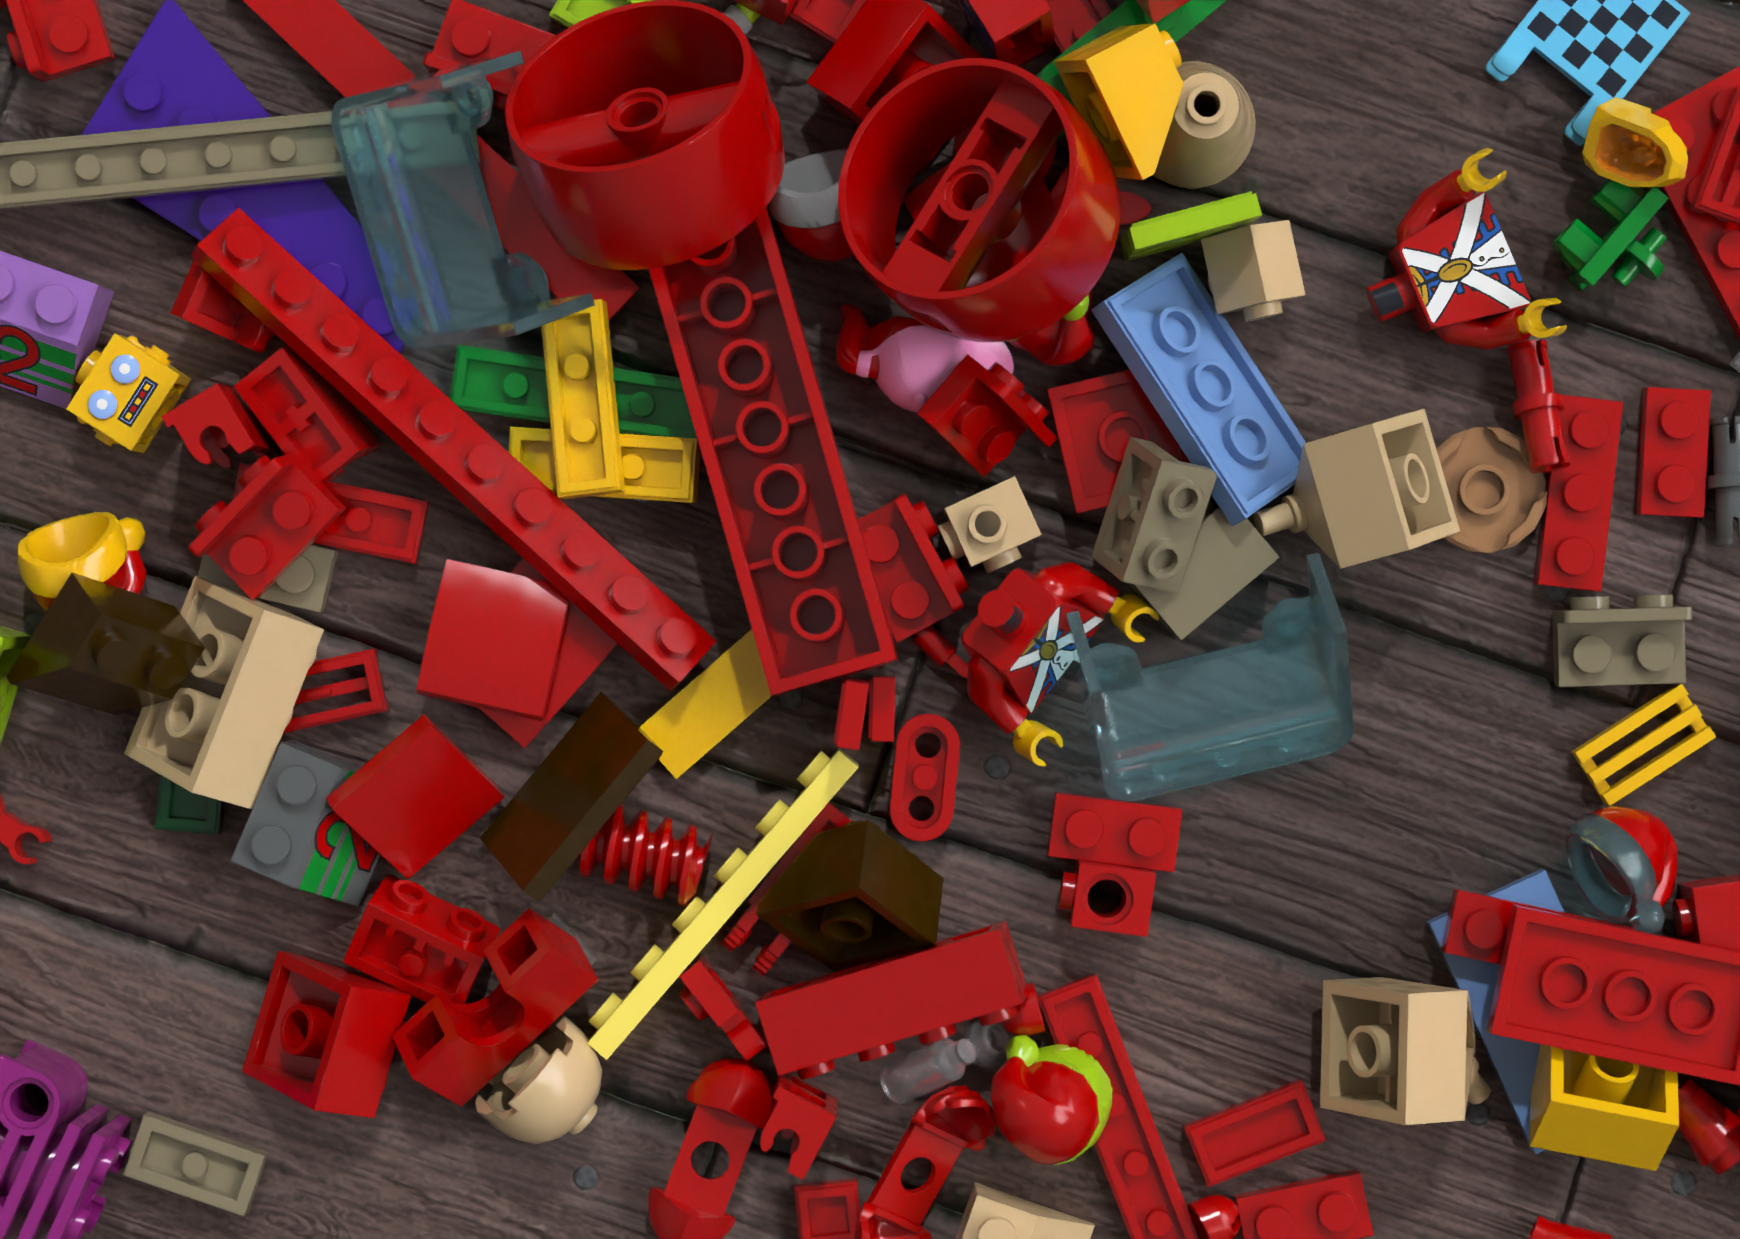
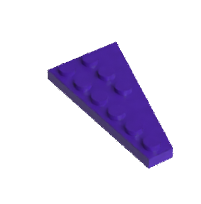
[82,0,430,354]

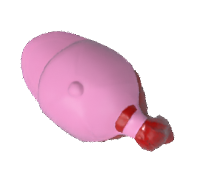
[836,304,1014,413]

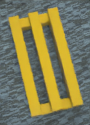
[1571,683,1716,806]

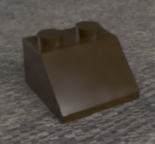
[6,572,205,715]
[756,820,944,971]

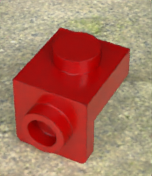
[170,260,275,353]

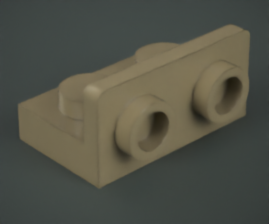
[1091,437,1217,592]
[1552,594,1692,687]

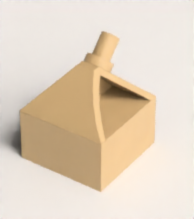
[1253,409,1460,569]
[1320,977,1491,1125]

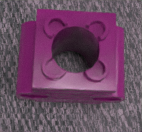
[0,1039,133,1239]

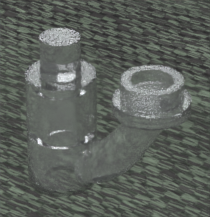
[880,1021,1010,1104]

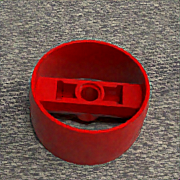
[505,0,785,270]
[838,58,1121,342]

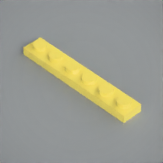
[588,748,859,1060]

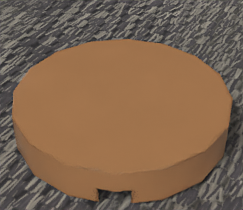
[1436,427,1547,553]

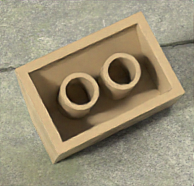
[124,576,324,809]

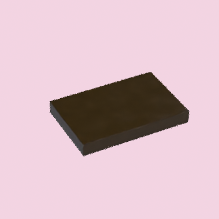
[480,692,663,902]

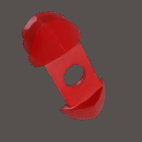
[648,1058,774,1239]
[855,1085,997,1239]

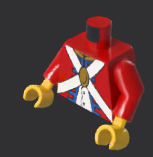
[1366,148,1567,350]
[961,562,1159,767]

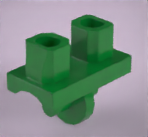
[1551,179,1669,291]

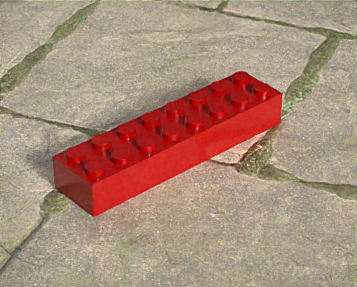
[649,206,899,697]

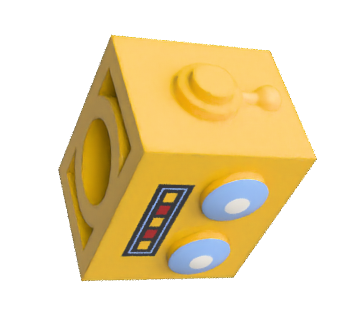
[66,333,191,453]

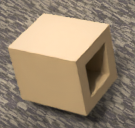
[1201,220,1305,322]
[938,476,1042,573]

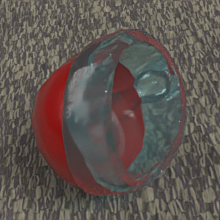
[1565,806,1678,933]

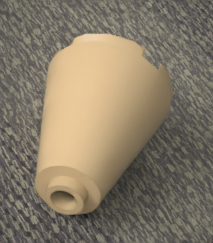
[1152,61,1256,189]

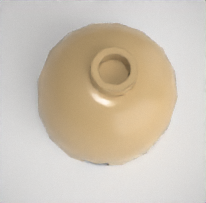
[475,1015,602,1144]

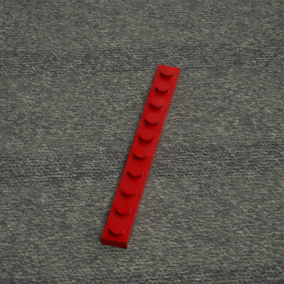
[191,207,716,692]

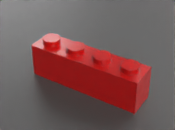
[755,920,1029,1080]

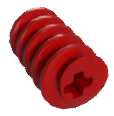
[578,804,714,907]

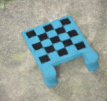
[1485,0,1690,146]

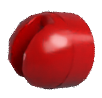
[999,982,1046,1036]
[1188,1194,1241,1239]

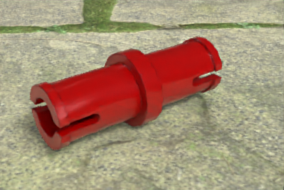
[1506,339,1571,474]

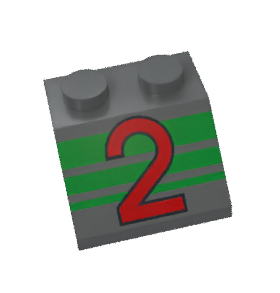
[231,739,381,906]

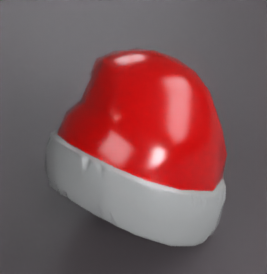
[767,148,855,262]

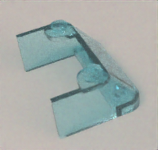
[331,51,595,349]
[1066,553,1354,802]

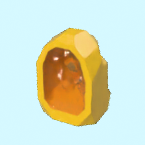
[1582,97,1688,187]

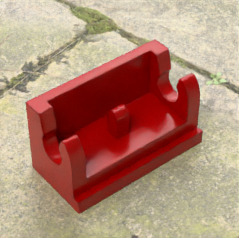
[234,346,381,483]
[161,383,275,469]
[760,1073,837,1180]

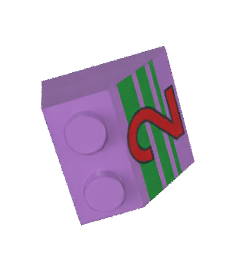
[0,251,115,409]

